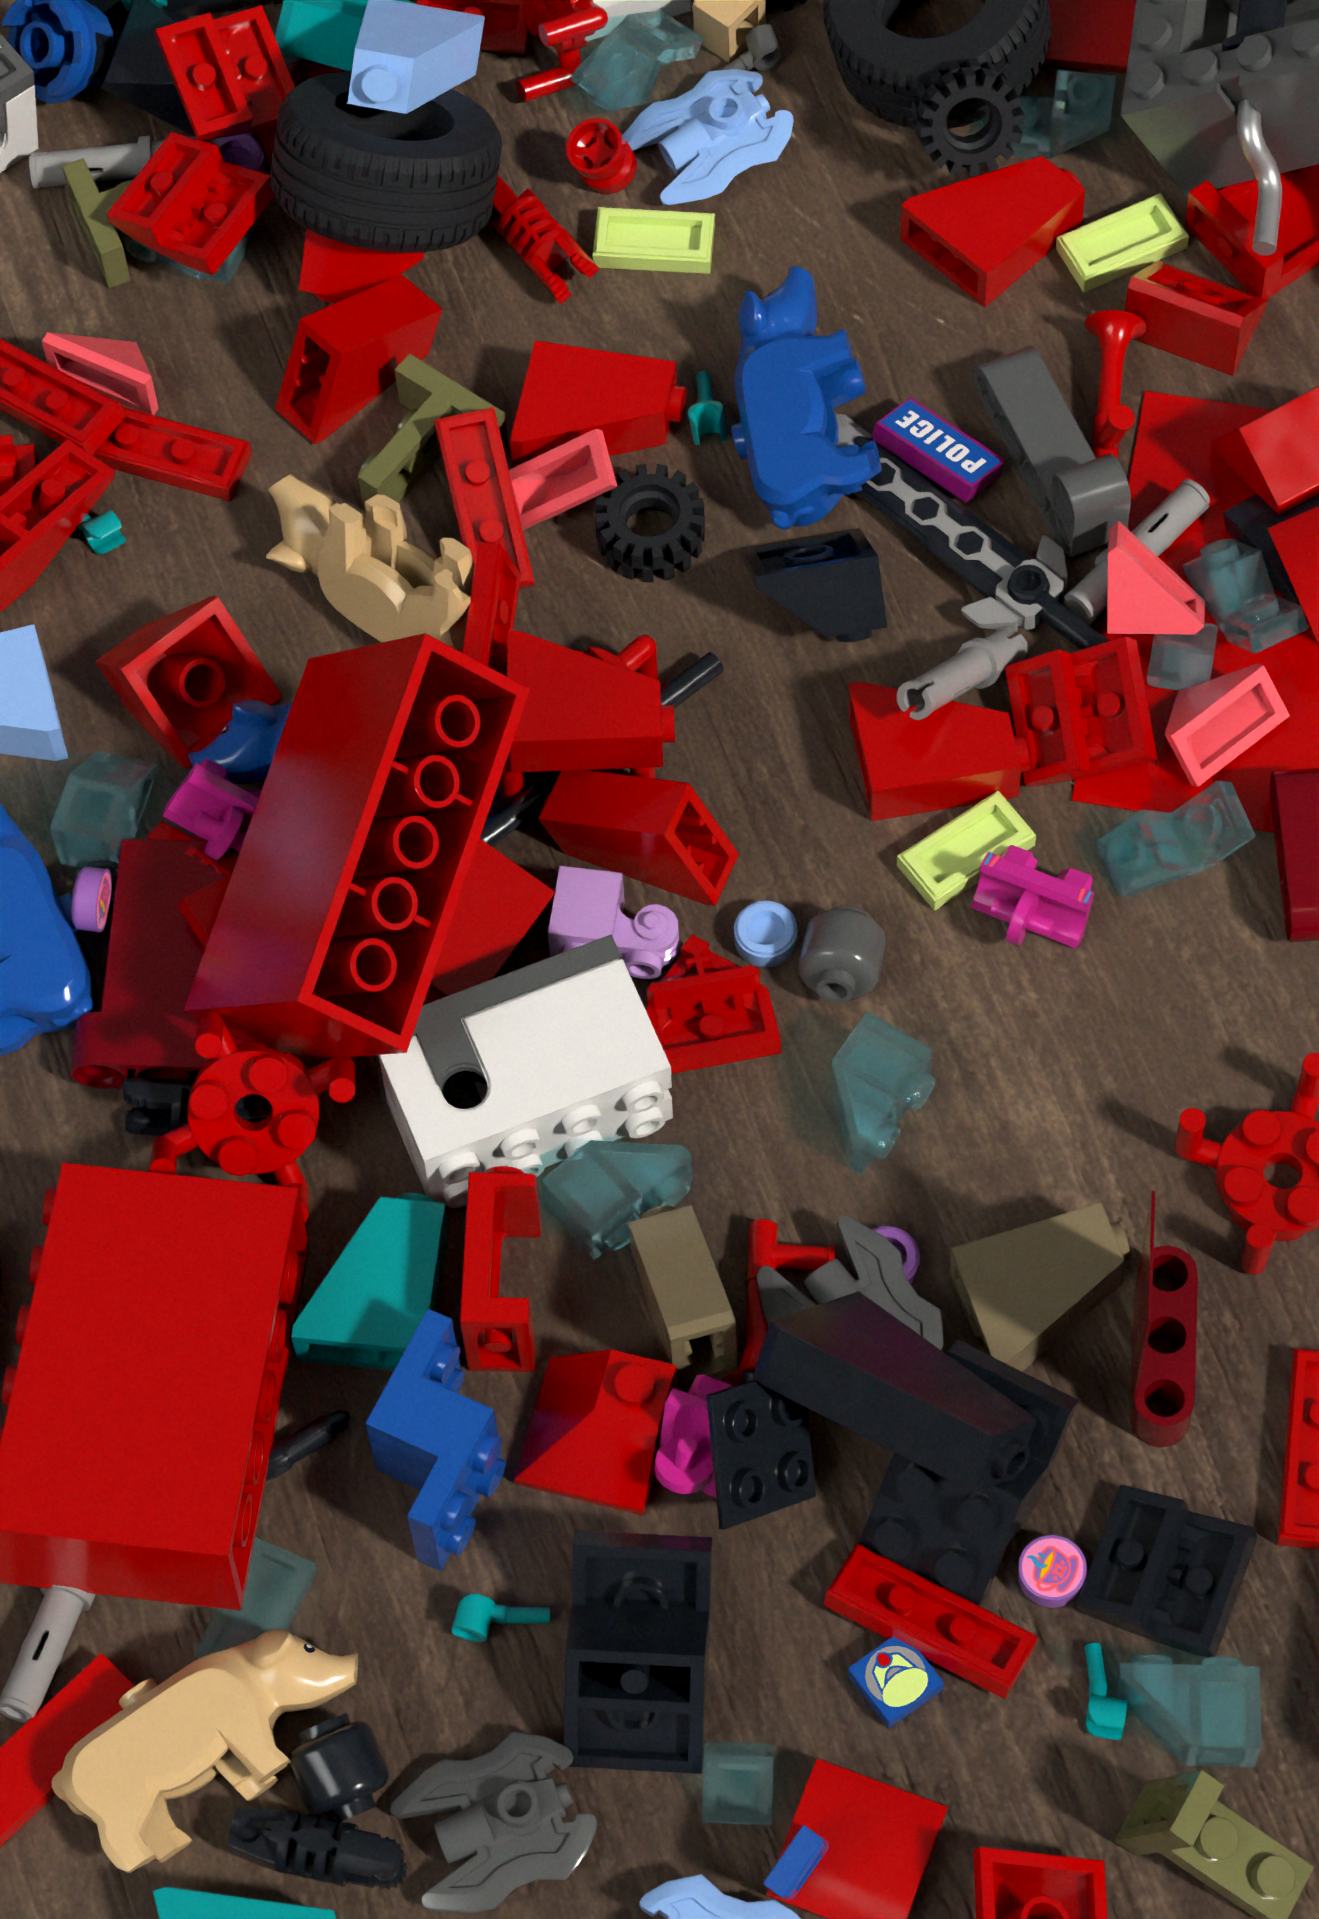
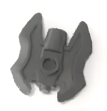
[756,1216,943,1350]
[390,1731,597,1913]

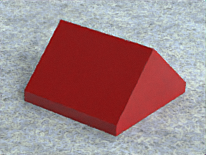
[1125,261,1268,376]
[1211,385,1319,515]
[973,1847,1108,1919]

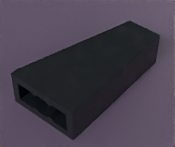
[752,1291,1037,1493]

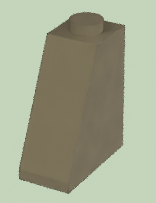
[949,1202,1130,1371]
[628,1205,737,1388]

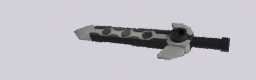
[836,414,1111,650]

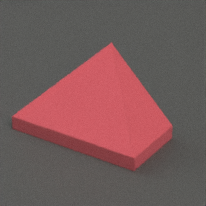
[42,332,159,415]
[509,429,617,531]
[1107,520,1205,635]
[1165,664,1290,787]

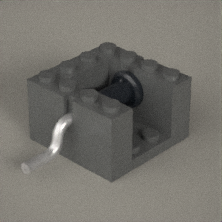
[1120,0,1319,255]

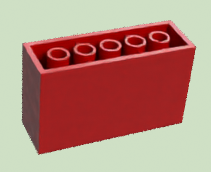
[183,633,531,1060]
[0,1163,309,1611]

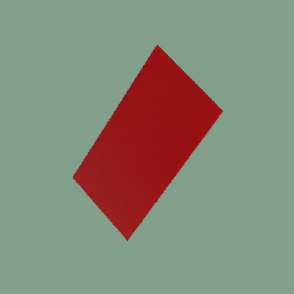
[1072,391,1319,833]

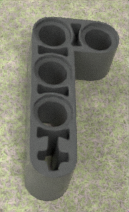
[973,346,1131,558]

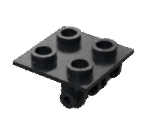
[706,1367,816,1530]

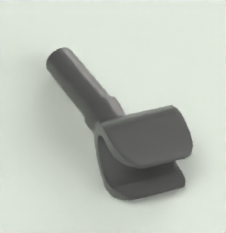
[720,24,782,71]

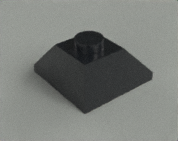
[100,0,196,137]
[741,528,887,642]

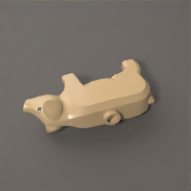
[266,474,475,652]
[52,1629,358,1873]

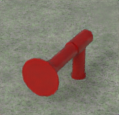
[1084,310,1147,458]
[721,1219,835,1386]

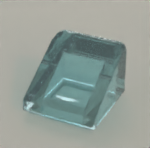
[1147,623,1218,691]
[702,1742,774,1825]

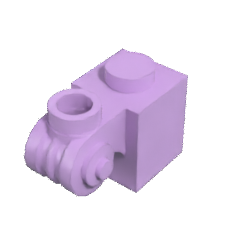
[548,866,680,979]

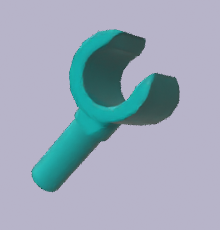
[688,371,728,445]
[77,509,127,555]
[451,1594,550,1642]
[1084,1643,1128,1740]

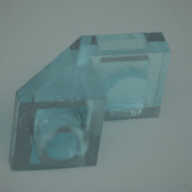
[571,10,703,111]
[999,70,1116,159]
[1182,539,1309,654]
[1096,780,1256,897]

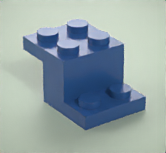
[365,1309,506,1571]

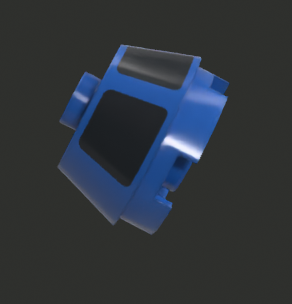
[1,0,115,104]

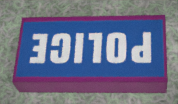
[871,397,1006,503]

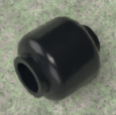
[287,1713,389,1822]

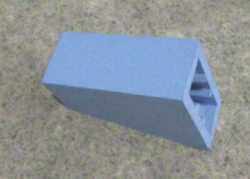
[347,0,485,114]
[0,624,68,761]

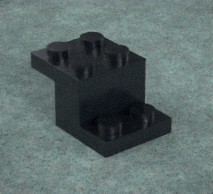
[858,1340,1079,1606]
[564,1530,713,1774]

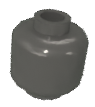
[798,905,887,1003]

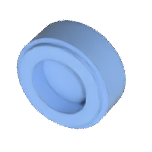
[734,901,798,967]

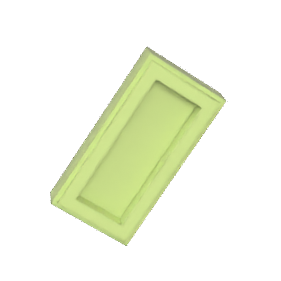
[1056,193,1189,293]
[593,207,715,274]
[897,791,1036,911]

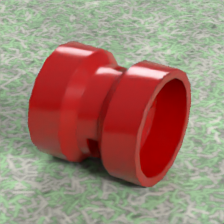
[566,118,637,195]

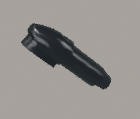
[266,1410,350,1481]

